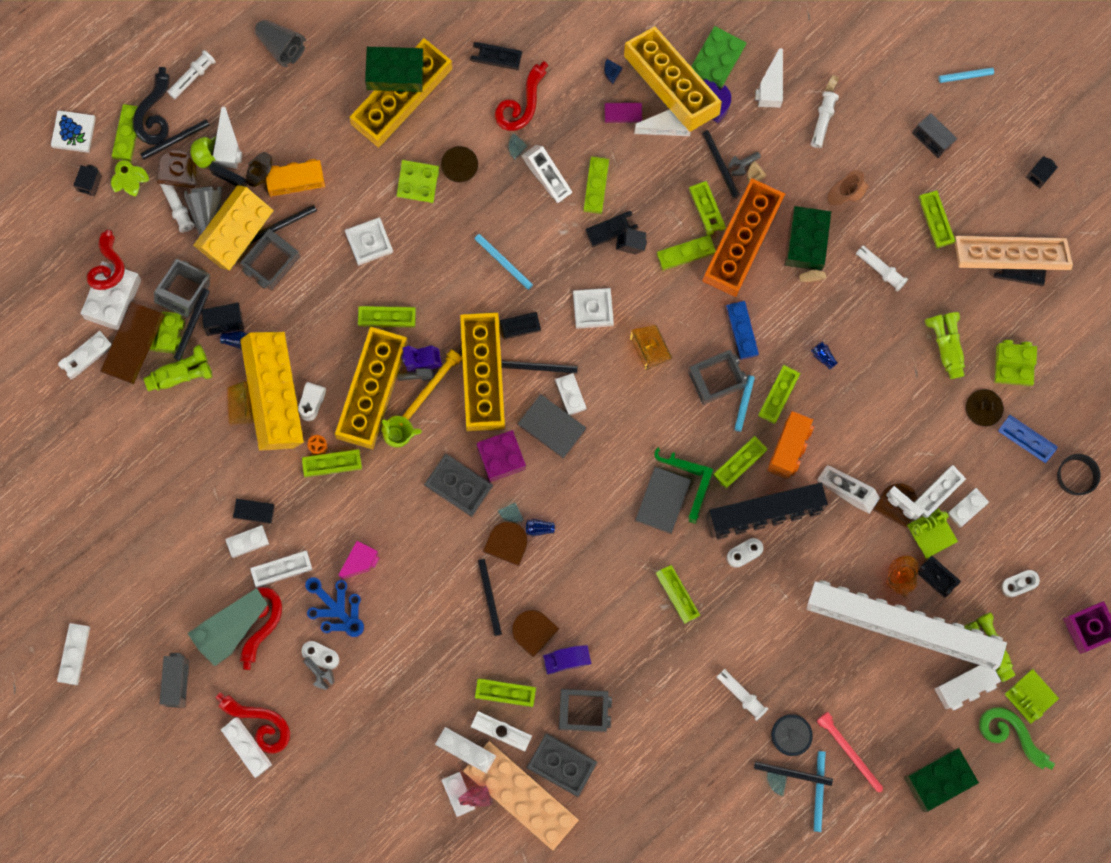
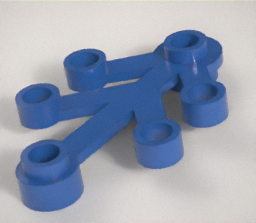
[305,577,364,637]

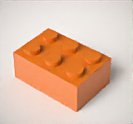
[766,411,815,479]

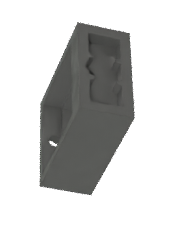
[240,229,300,291]
[154,259,211,318]
[688,350,748,405]
[159,653,190,708]
[559,689,612,733]

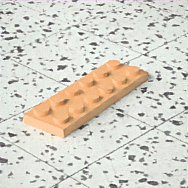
[955,236,1073,270]
[463,741,579,851]

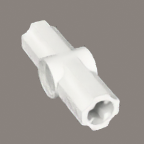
[471,711,532,752]

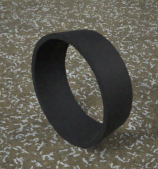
[1057,454,1101,496]

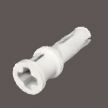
[167,50,216,100]
[810,91,839,148]
[159,184,195,233]
[856,245,908,292]
[716,669,769,721]

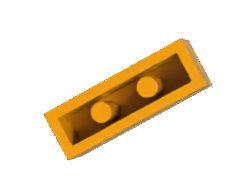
[266,159,325,197]

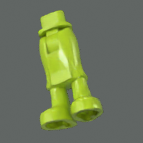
[924,312,965,380]
[143,344,213,392]
[964,612,1015,682]

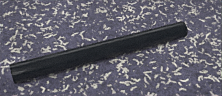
[140,119,210,160]
[702,130,740,199]
[250,204,317,244]
[173,288,210,361]
[501,361,578,373]
[478,559,502,637]
[754,761,833,786]

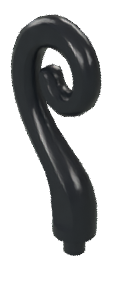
[133,67,170,145]

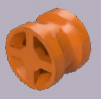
[307,435,328,456]

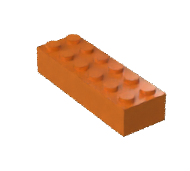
[702,178,785,297]

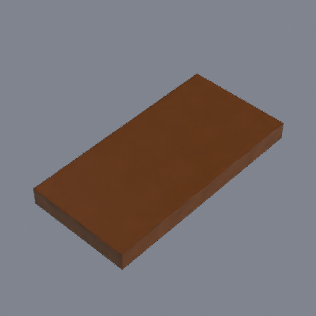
[100,302,165,385]

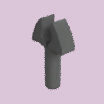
[728,152,761,176]
[397,369,433,381]
[303,657,335,690]

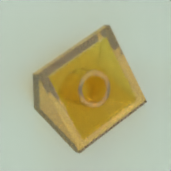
[630,325,672,370]
[227,381,254,425]

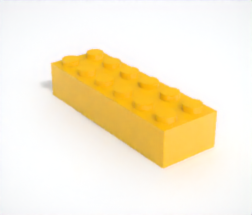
[624,26,722,132]
[349,38,452,148]
[460,313,505,432]
[335,327,408,450]
[240,332,304,451]

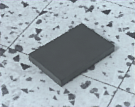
[518,394,586,459]
[424,453,493,517]
[635,467,691,534]
[527,733,597,797]

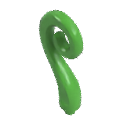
[979,707,1055,770]

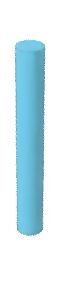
[939,67,994,83]
[734,375,755,432]

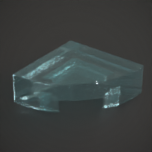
[509,133,527,160]
[498,503,524,523]
[767,772,787,796]

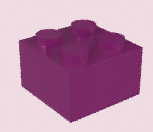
[476,430,526,482]
[1063,601,1111,654]

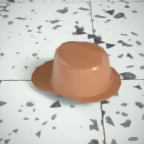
[827,170,869,205]

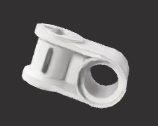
[298,382,326,421]

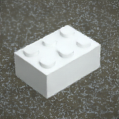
[81,261,141,331]

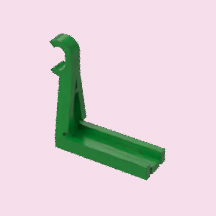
[654,447,713,524]

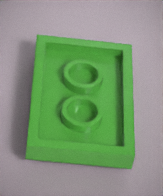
[691,26,747,90]

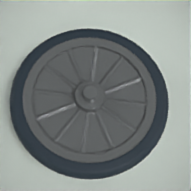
[771,714,813,756]

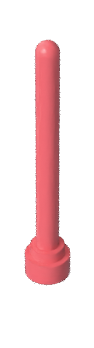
[816,712,883,792]

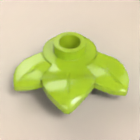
[111,160,149,197]

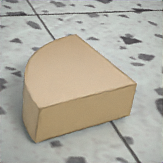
[825,75,839,92]
[747,161,766,183]
[799,269,826,282]

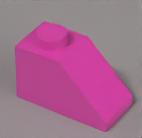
[339,541,380,579]

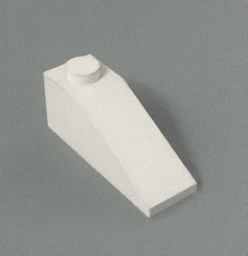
[755,49,783,108]
[213,107,242,169]
[634,110,691,136]
[521,145,572,203]
[817,465,880,514]

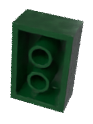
[365,46,424,92]
[785,206,832,271]
[904,748,979,812]

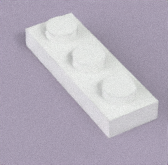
[914,465,966,518]
[250,550,313,588]
[57,623,90,685]
[221,717,272,778]
[435,727,496,774]

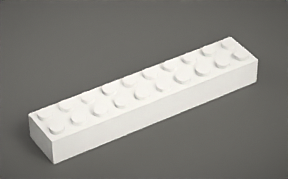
[806,580,1007,670]

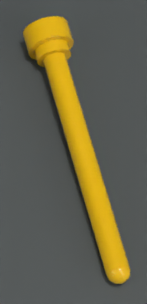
[399,349,462,426]

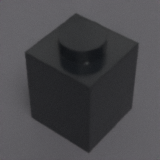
[1025,156,1058,189]
[73,165,102,197]
[616,228,647,255]

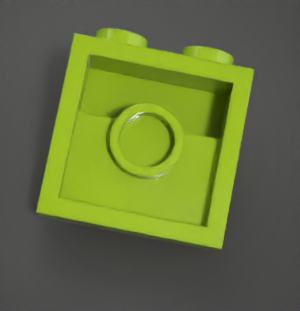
[149,311,185,354]
[994,340,1037,386]

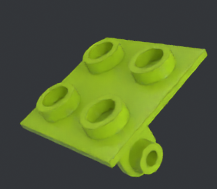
[397,160,439,203]
[907,508,958,559]
[1004,669,1059,724]

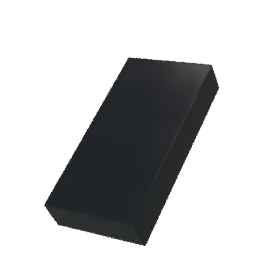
[209,162,248,187]
[500,312,541,340]
[233,499,275,524]

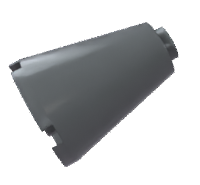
[255,20,306,67]
[184,187,222,236]

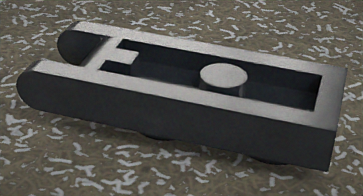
[470,42,522,71]
[585,211,639,248]
[994,269,1046,286]

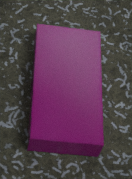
[604,103,642,123]

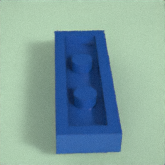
[726,301,759,360]
[998,414,1058,463]

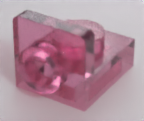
[458,786,493,807]

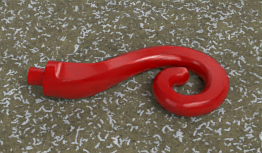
[495,61,549,131]
[86,229,125,290]
[240,587,282,670]
[215,692,290,754]

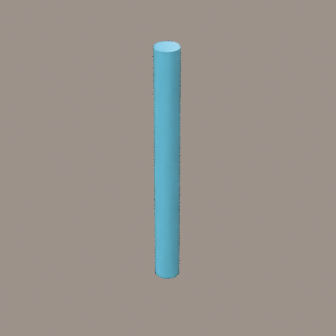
[474,234,533,290]
[814,751,826,832]

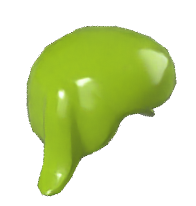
[190,136,216,168]
[381,416,422,448]

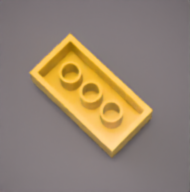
[193,185,274,271]

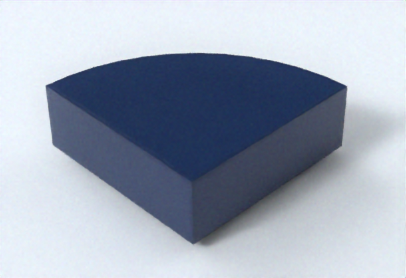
[604,59,623,84]

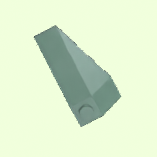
[188,588,268,666]

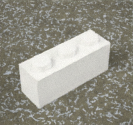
[934,665,1001,710]

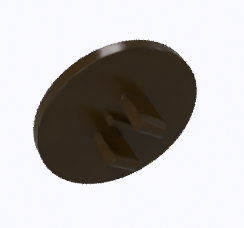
[441,146,478,183]
[246,152,272,187]
[965,389,1004,427]

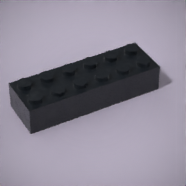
[705,482,828,540]

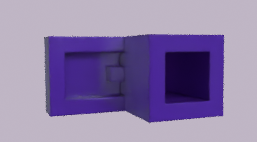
[704,79,731,124]
[402,345,442,372]
[543,645,592,675]

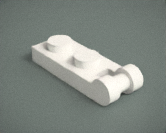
[58,331,112,379]

